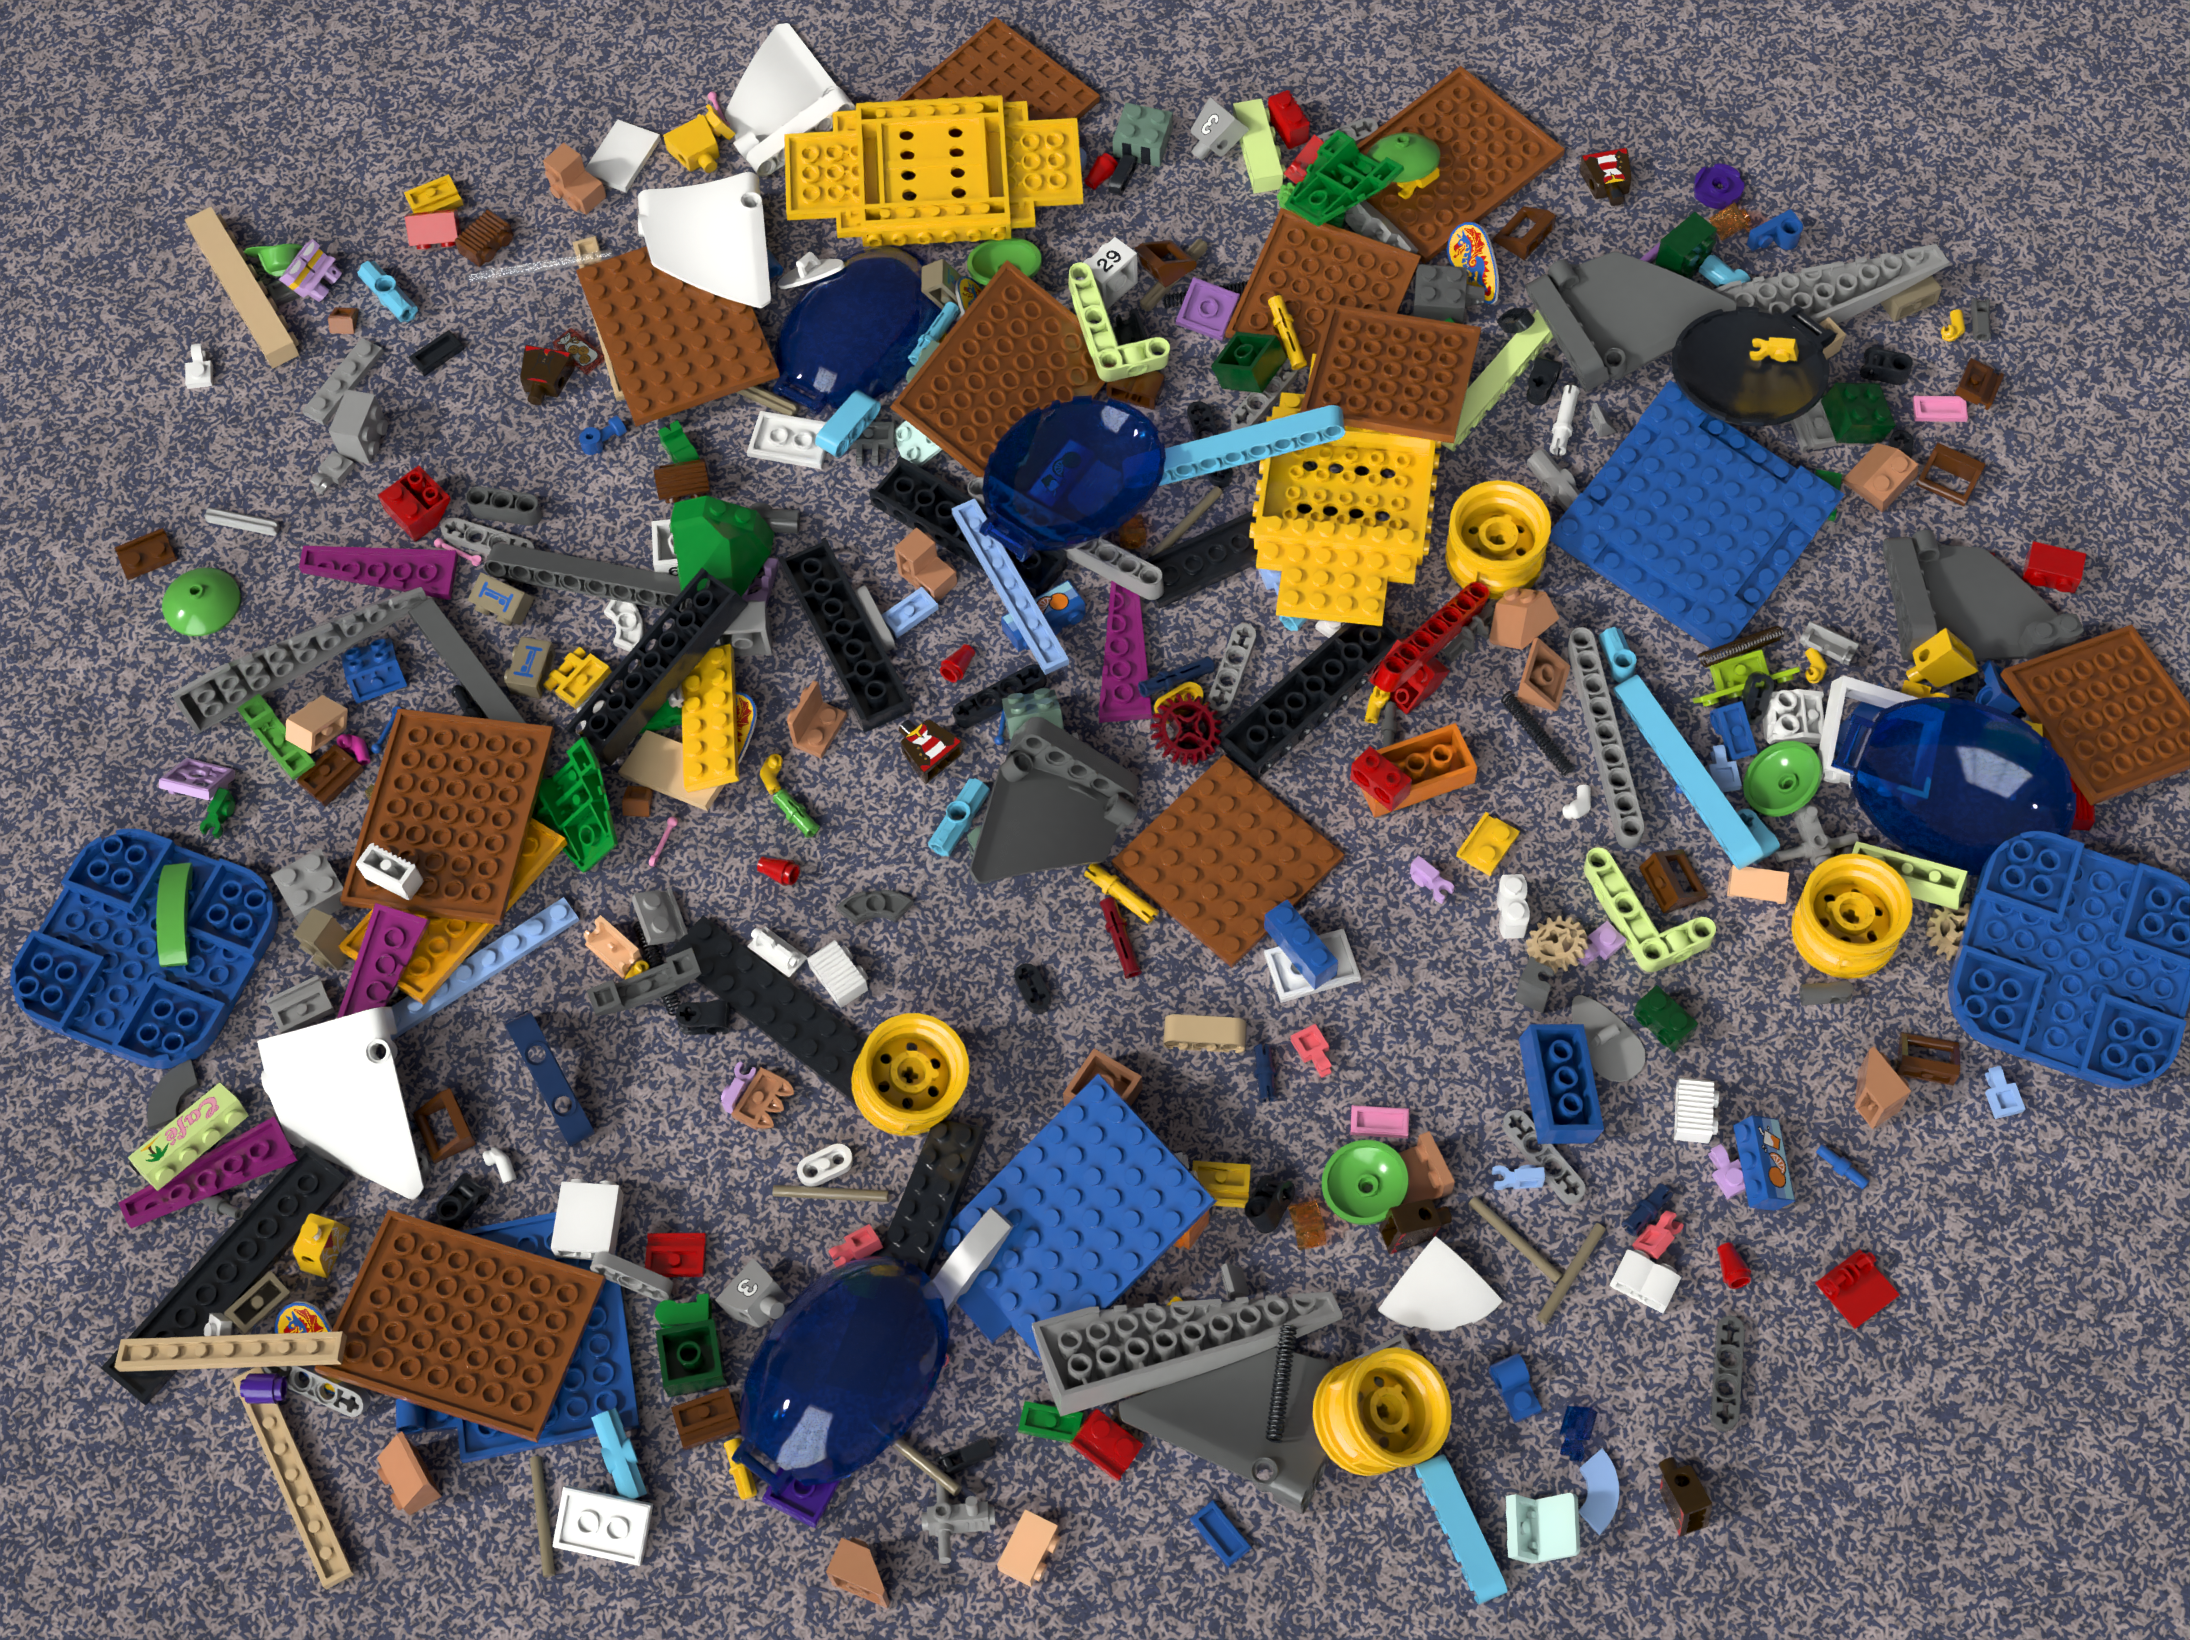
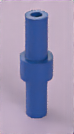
[1816,1144,1870,1190]

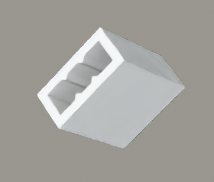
[551,1179,624,1260]

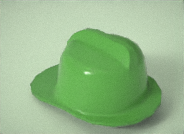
[244,244,303,277]

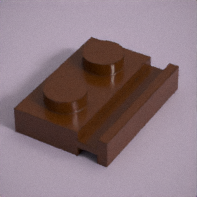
[1954,358,2004,410]
[114,528,177,580]
[296,744,364,807]
[671,1388,742,1451]

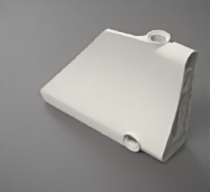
[725,23,856,177]
[638,172,771,308]
[257,1007,424,1199]

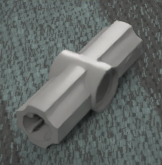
[1526,449,1581,512]

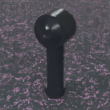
[451,685,484,718]

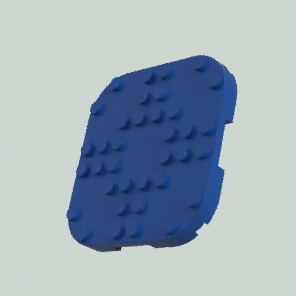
[10,828,279,1069]
[1948,831,2190,1089]

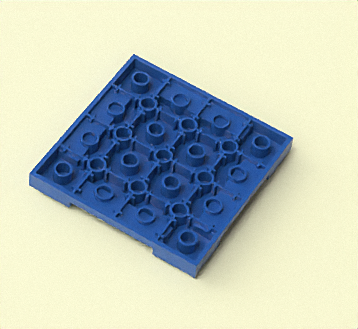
[1549,380,1845,657]

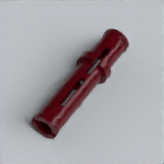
[1099,897,1142,979]

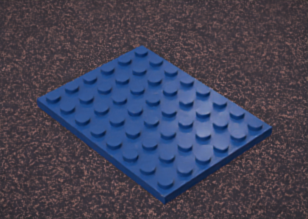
[942,1074,1217,1359]
[456,1212,641,1463]

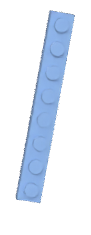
[952,498,1069,675]
[390,897,580,1040]

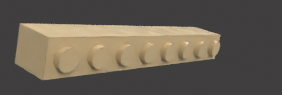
[184,207,299,369]

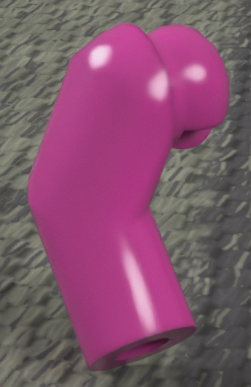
[337,734,371,766]

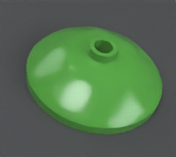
[1367,132,1440,182]
[967,237,1042,286]
[162,568,241,636]
[1743,741,1822,817]
[1322,1140,1409,1225]

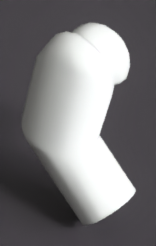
[1562,785,1591,819]
[483,1147,517,1183]

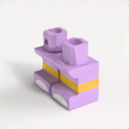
[279,239,342,302]

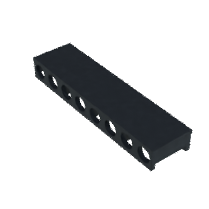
[869,456,1068,599]
[778,537,913,733]
[565,568,749,767]
[1219,619,1407,780]

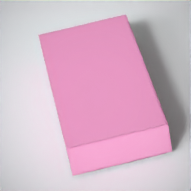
[1912,396,1968,422]
[1350,1105,1409,1139]

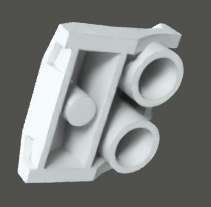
[1762,689,1824,744]

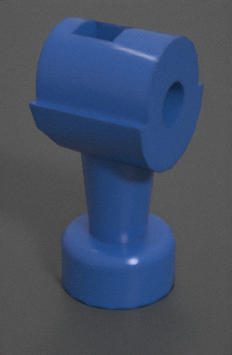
[579,415,627,455]

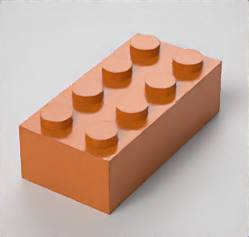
[1355,723,1477,818]

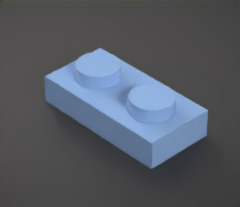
[881,587,938,638]

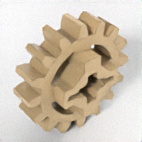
[1926,903,1970,961]
[1526,916,1589,973]

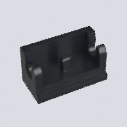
[1113,308,1148,346]

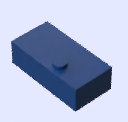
[1519,1024,1604,1144]

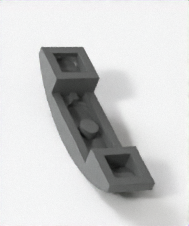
[587,948,702,1016]

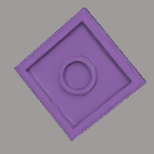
[1175,277,1240,341]

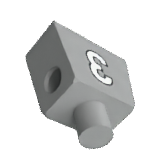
[1191,97,1249,161]
[715,1259,787,1328]

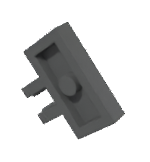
[849,422,895,466]

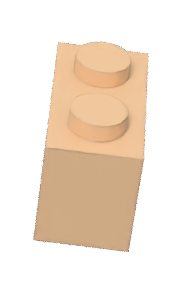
[285,695,348,754]
[997,1509,1061,1587]

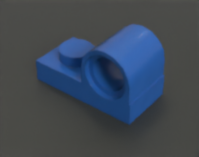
[1747,209,1803,251]
[1975,660,2021,719]
[1710,701,1758,761]
[1488,1353,1542,1424]
[396,1399,457,1435]

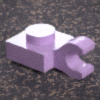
[1410,855,1454,904]
[1578,921,1627,967]
[721,1062,757,1114]
[1708,1144,1746,1199]

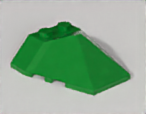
[1284,130,1405,227]
[669,495,774,597]
[532,737,618,873]

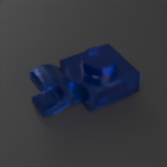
[1559,1406,1598,1462]

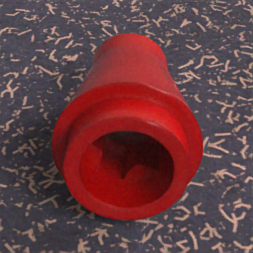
[1084,153,1118,190]
[940,644,975,683]
[757,856,800,886]
[1717,1242,1751,1289]

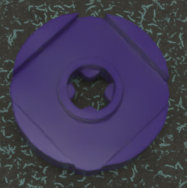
[1693,163,1744,210]

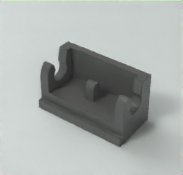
[1514,956,1554,1013]

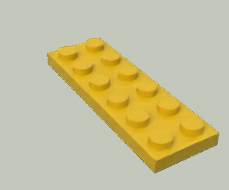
[681,644,739,792]

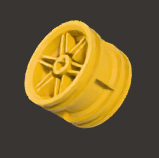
[1445,480,1551,600]
[1791,853,1913,979]
[851,1013,969,1136]
[1313,1347,1451,1476]

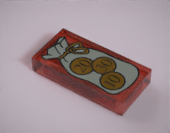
[552,328,605,375]

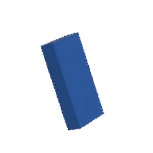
[956,1281,1012,1344]
[1190,1500,1252,1568]

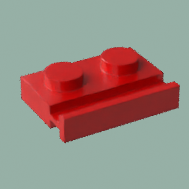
[645,1233,707,1277]
[1069,1408,1144,1481]

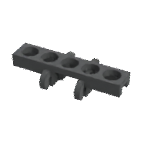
[1444,605,1495,662]

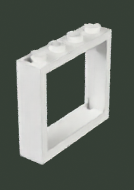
[1818,676,1944,805]

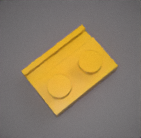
[404,174,464,213]
[1456,812,1520,876]
[1192,1160,1251,1208]

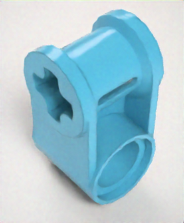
[1737,809,1780,864]

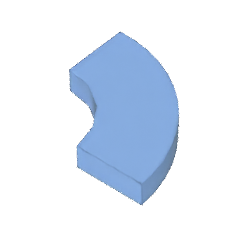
[1578,1448,1619,1536]

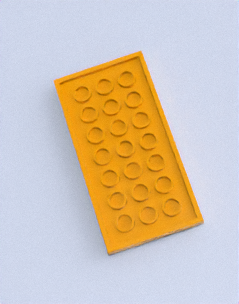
[338,818,567,1005]

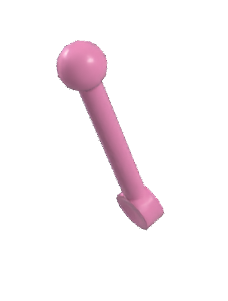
[708,91,730,127]
[434,538,482,566]
[649,817,678,867]

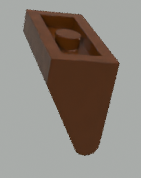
[1493,206,1556,261]
[1134,240,1197,288]
[1916,442,1986,507]
[1639,849,1709,914]
[1896,1032,1960,1086]
[413,1088,476,1164]

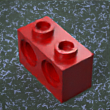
[1350,746,1412,812]

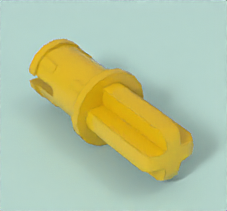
[724,1438,757,1500]

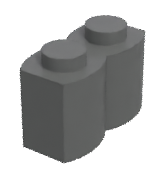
[2018,613,2084,659]

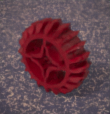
[1150,693,1222,766]

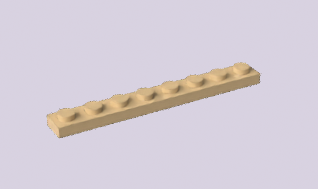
[115,1331,347,1372]
[232,1367,354,1590]

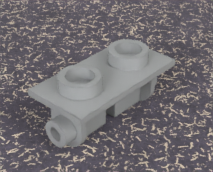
[1799,621,1859,666]

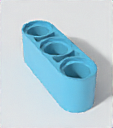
[815,390,881,458]

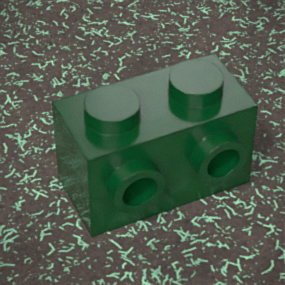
[1633,985,1699,1053]

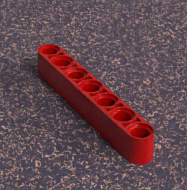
[1375,582,1490,692]

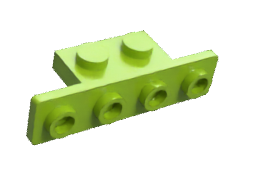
[1692,649,1801,707]

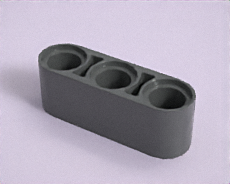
[465,486,543,526]

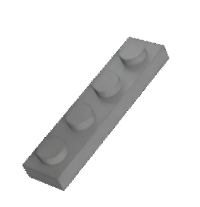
[302,338,384,425]

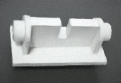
[747,927,807,978]

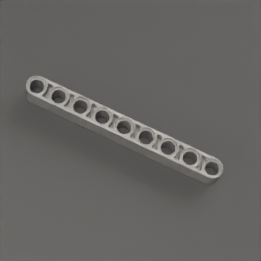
[968,477,1164,600]
[1567,627,1644,849]

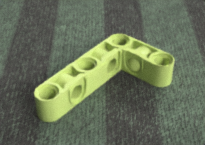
[1068,262,1170,382]
[1584,847,1716,972]

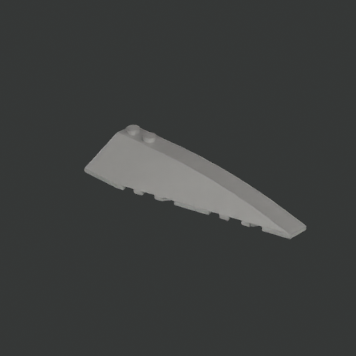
[1713,244,1950,324]
[171,587,427,735]
[1032,1292,1343,1417]

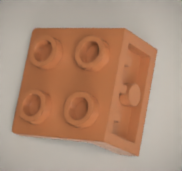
[787,680,847,759]
[1398,1131,1455,1205]

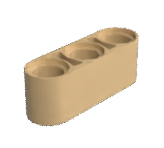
[1163,1014,1247,1053]

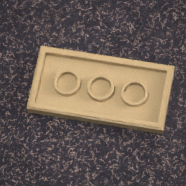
[618,730,725,811]

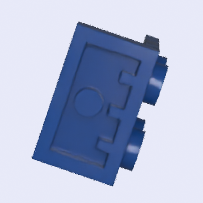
[341,638,407,704]

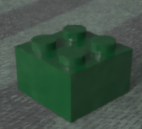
[1655,212,1717,279]
[1211,332,1287,393]
[1821,382,1896,444]
[655,1319,727,1397]

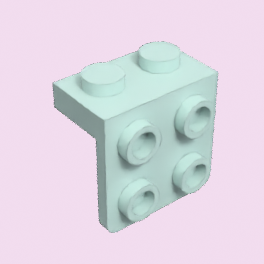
[894,421,942,467]
[1506,1493,1580,1563]

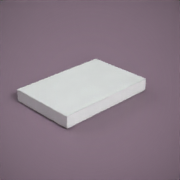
[585,120,661,193]
[747,411,827,469]
[1264,928,1361,1003]
[552,1485,653,1566]

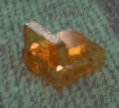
[1709,202,1751,241]
[1116,514,1146,549]
[1288,1200,1326,1250]

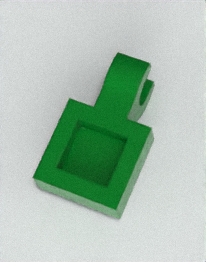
[200,787,236,839]

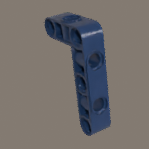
[504,1010,595,1147]

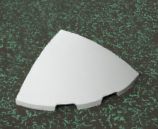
[1378,1236,1503,1331]

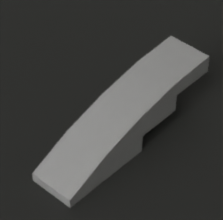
[1345,201,1418,254]
[920,1206,1014,1319]

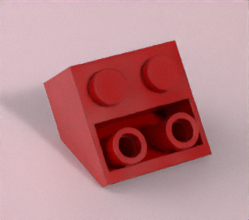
[378,465,451,542]
[1369,638,1450,715]

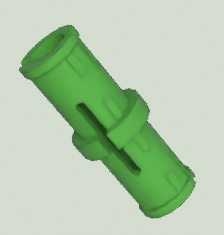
[773,789,820,838]

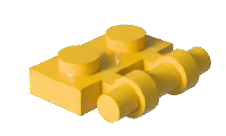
[543,647,612,709]

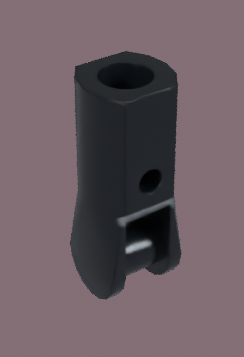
[936,1437,994,1476]

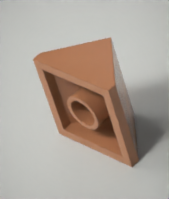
[1517,638,1571,711]

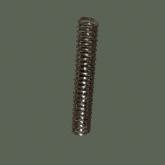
[1697,626,1784,668]

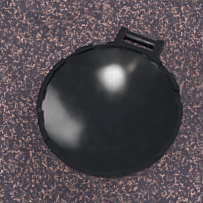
[1671,304,1836,426]

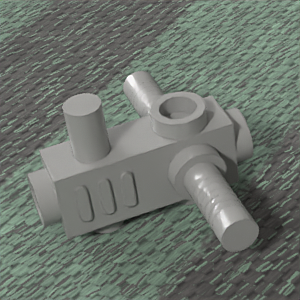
[1775,803,1859,867]
[921,1482,996,1564]

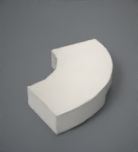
[604,600,644,652]

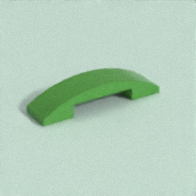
[237,694,316,780]
[156,863,193,968]

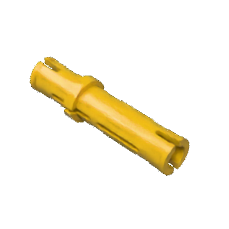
[1268,295,1307,370]
[1084,864,1159,925]

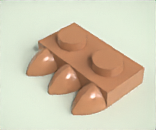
[731,1067,794,1130]

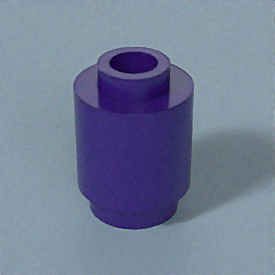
[240,1373,288,1404]

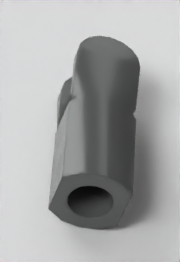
[1970,298,1991,341]
[1799,981,1854,1006]

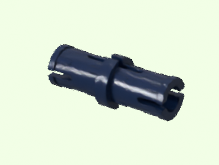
[1254,1044,1278,1103]
[1621,1183,1673,1236]

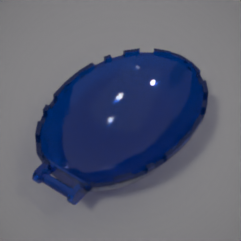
[773,246,942,415]
[979,395,1166,562]
[1831,697,2076,875]
[732,1256,950,1496]

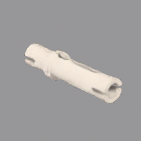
[1550,385,1580,456]

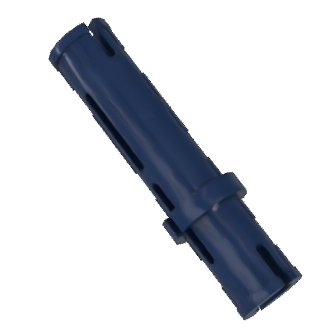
[1138,656,1215,698]

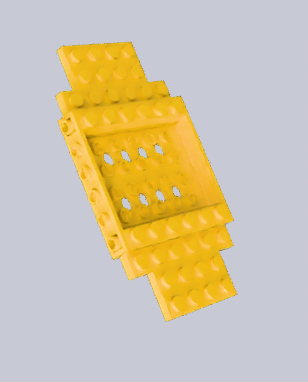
[784,95,1083,247]
[1249,354,1441,626]

